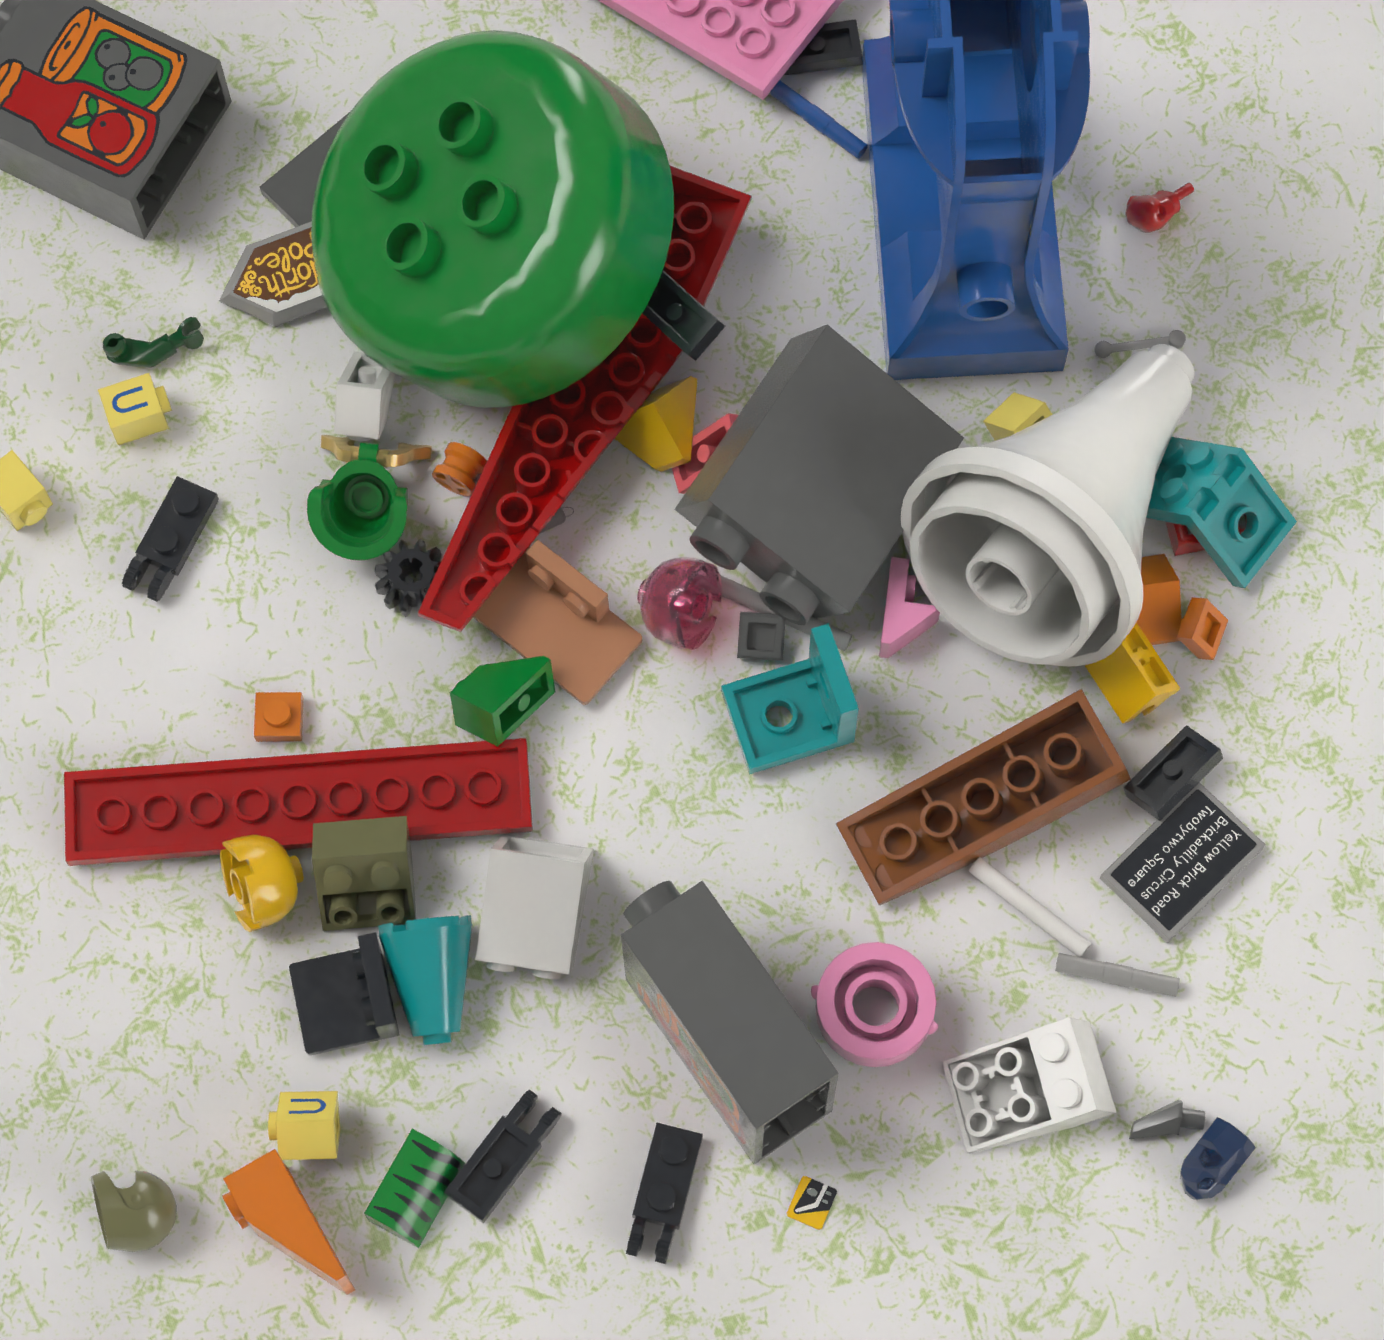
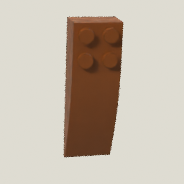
[836,689,1131,905]

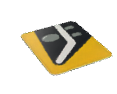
[787,1176,837,1230]

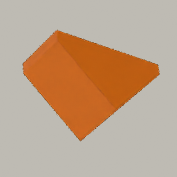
[1137,554,1182,645]

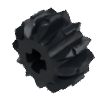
[374,539,442,617]

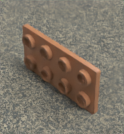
[473,540,642,705]

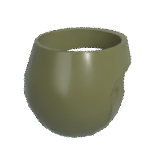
[91,1171,177,1252]

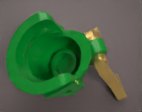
[307,435,432,560]

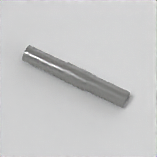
[1055,953,1180,997]

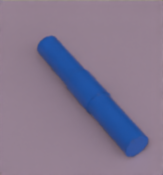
[770,80,868,159]

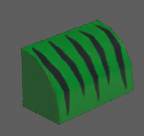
[364,1128,466,1248]

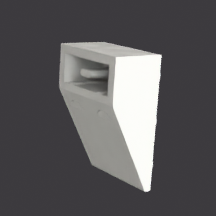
[942,1017,1117,1153]

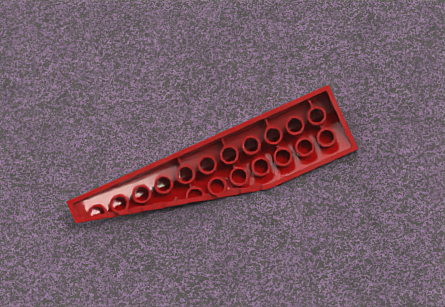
[418,165,752,633]

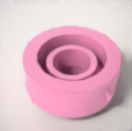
[811,942,938,1067]

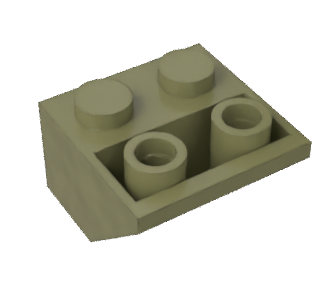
[312,816,416,931]

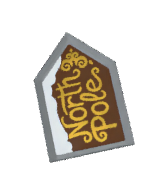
[219,221,328,327]

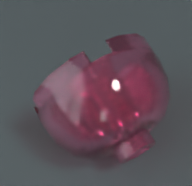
[637,557,722,650]

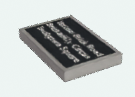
[1100,782,1266,944]

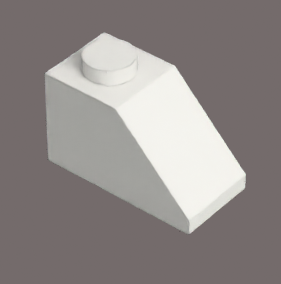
[334,351,396,442]

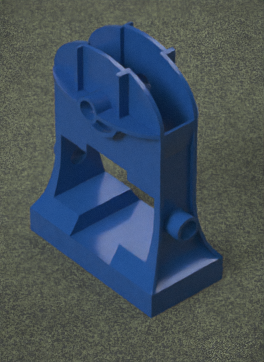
[862,0,1090,380]

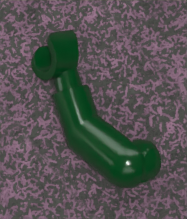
[103,317,204,368]

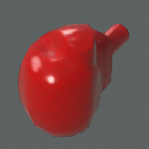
[1125,183,1194,233]

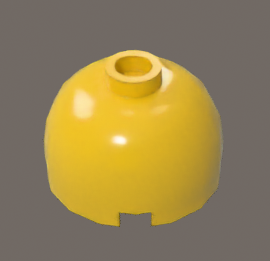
[220,835,304,932]

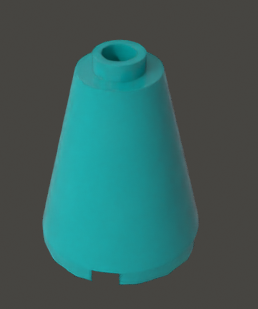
[378,915,472,1045]

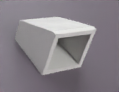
[475,835,594,979]

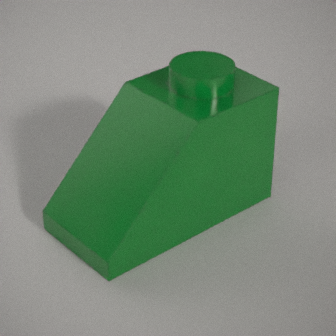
[450,656,556,747]

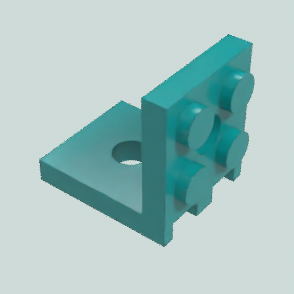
[1146,437,1297,589]
[721,623,859,775]

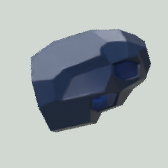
[1180,1117,1256,1200]

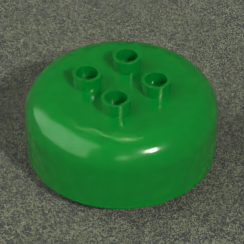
[311,30,674,408]

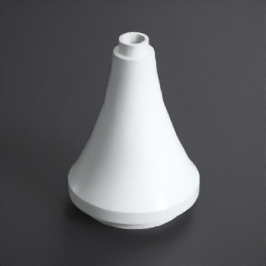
[901,344,1195,667]

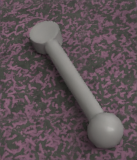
[1095,330,1186,358]

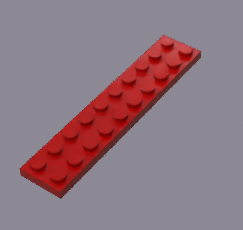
[64,738,533,866]

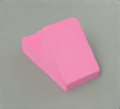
[879,557,940,658]

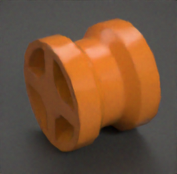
[432,442,487,496]

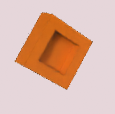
[1177,597,1228,660]
[254,692,304,742]

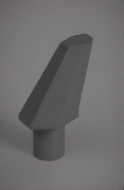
[1129,1100,1205,1139]

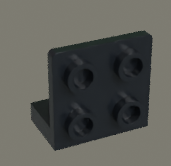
[289,932,400,1056]

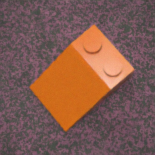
[222,1149,355,1295]

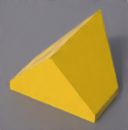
[615,376,698,472]

